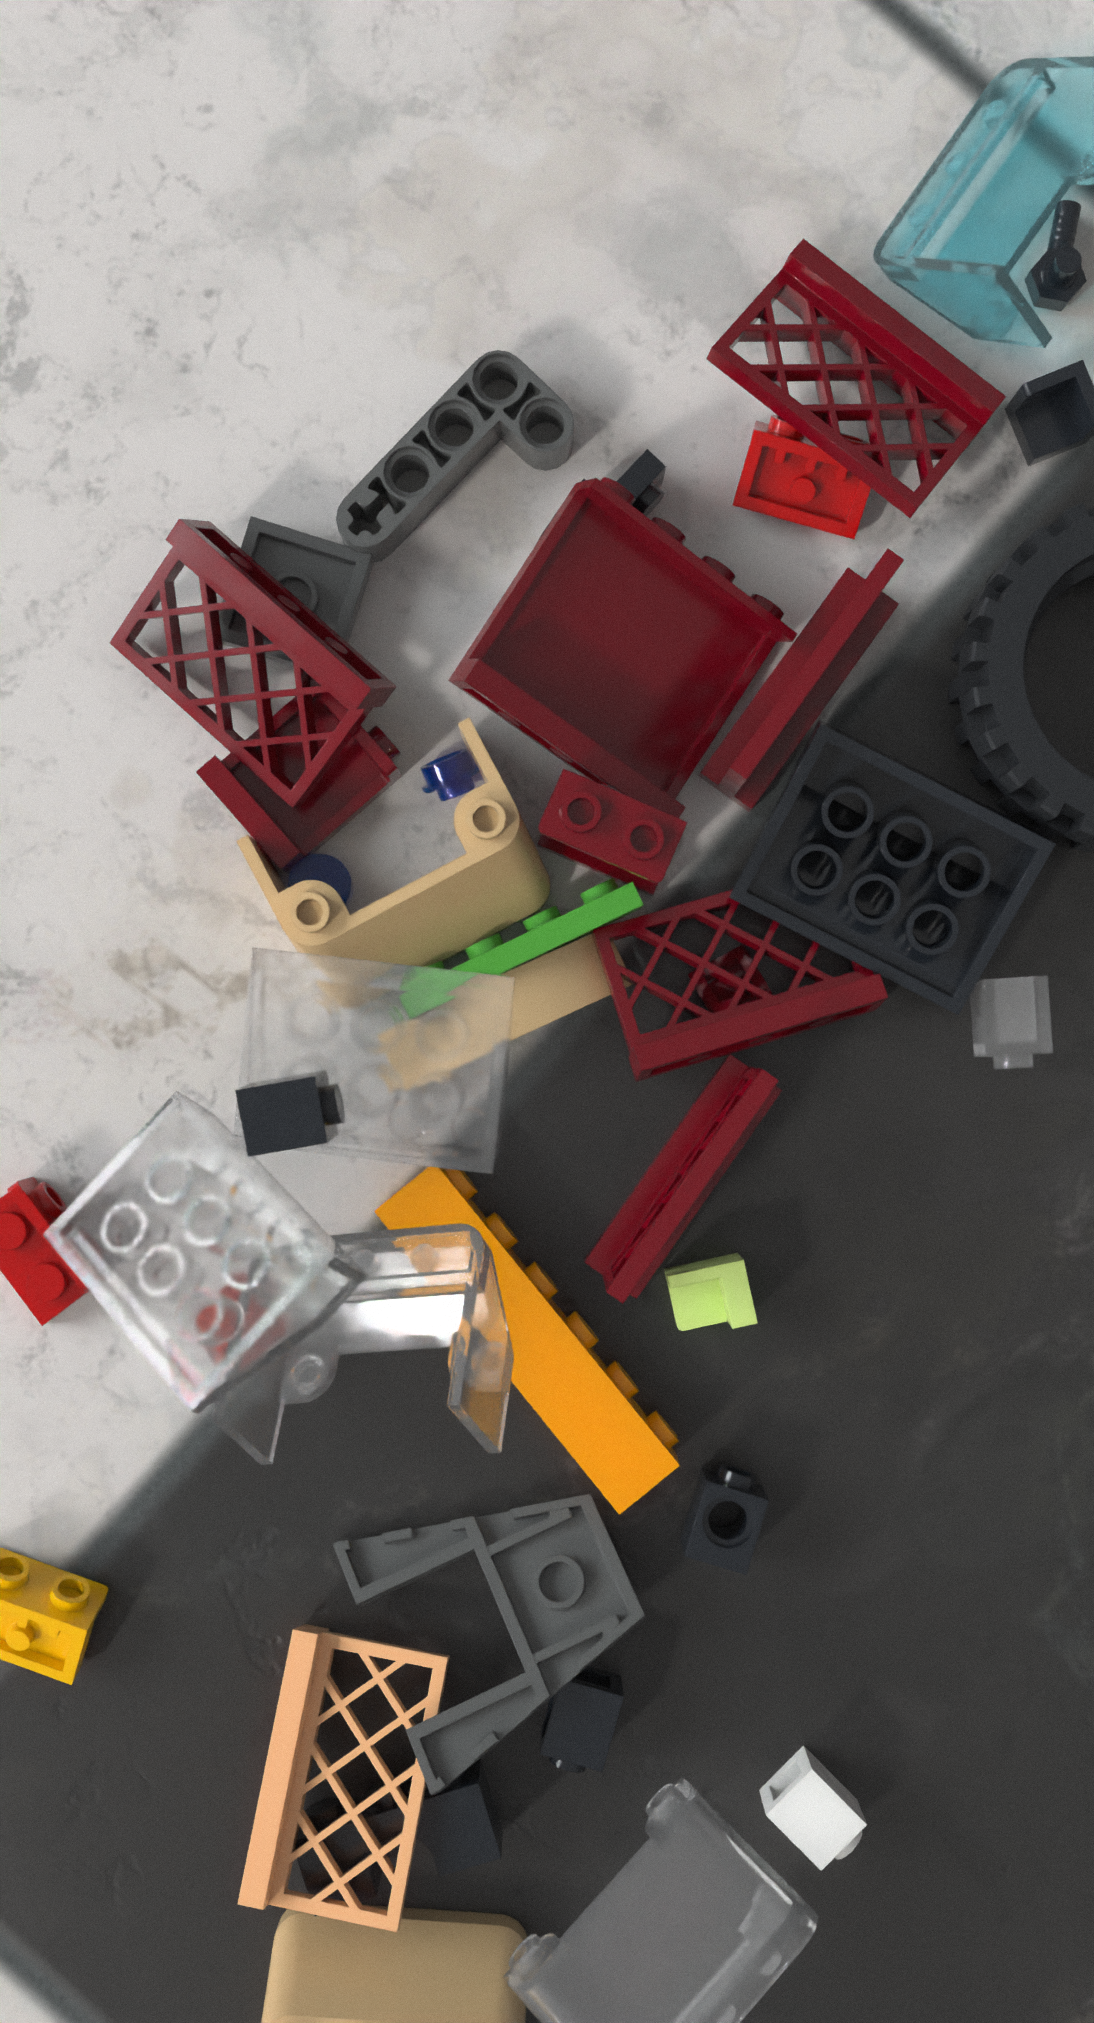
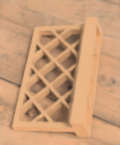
[238,1624,450,1932]

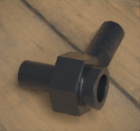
[1024,200,1087,312]

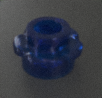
[420,749,480,801]

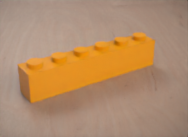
[374,1158,680,1515]

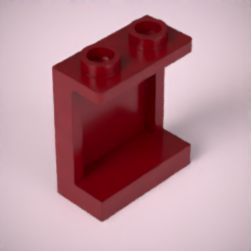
[196,675,402,874]
[537,768,688,896]

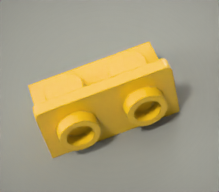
[0,1547,108,1685]

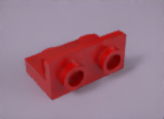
[732,415,871,539]
[0,1177,109,1326]

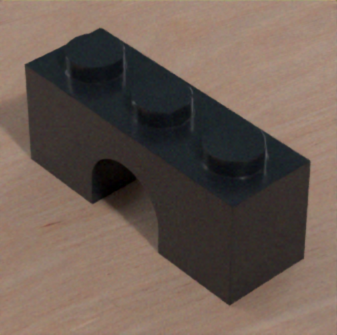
[295,1759,503,1916]

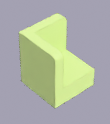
[664,1253,758,1331]

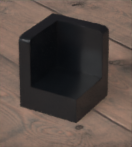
[1005,360,1094,467]

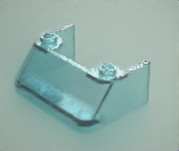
[873,56,1094,348]

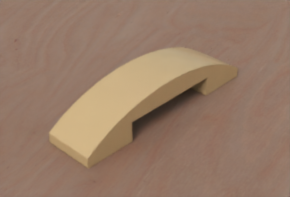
[378,934,633,1090]

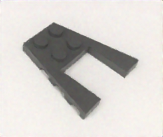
[333,1494,645,1795]

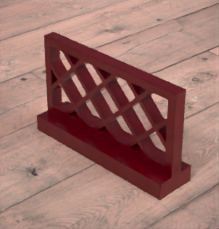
[706,238,1006,518]
[109,519,397,808]
[698,548,904,812]
[592,890,888,1082]
[584,1054,782,1303]

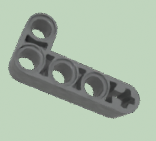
[336,350,574,562]

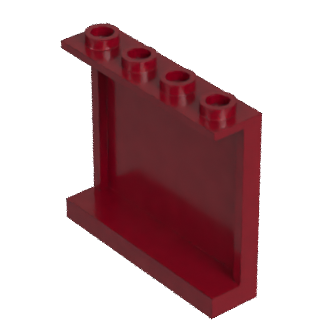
[448,477,797,818]

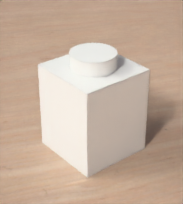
[759,1745,867,1871]

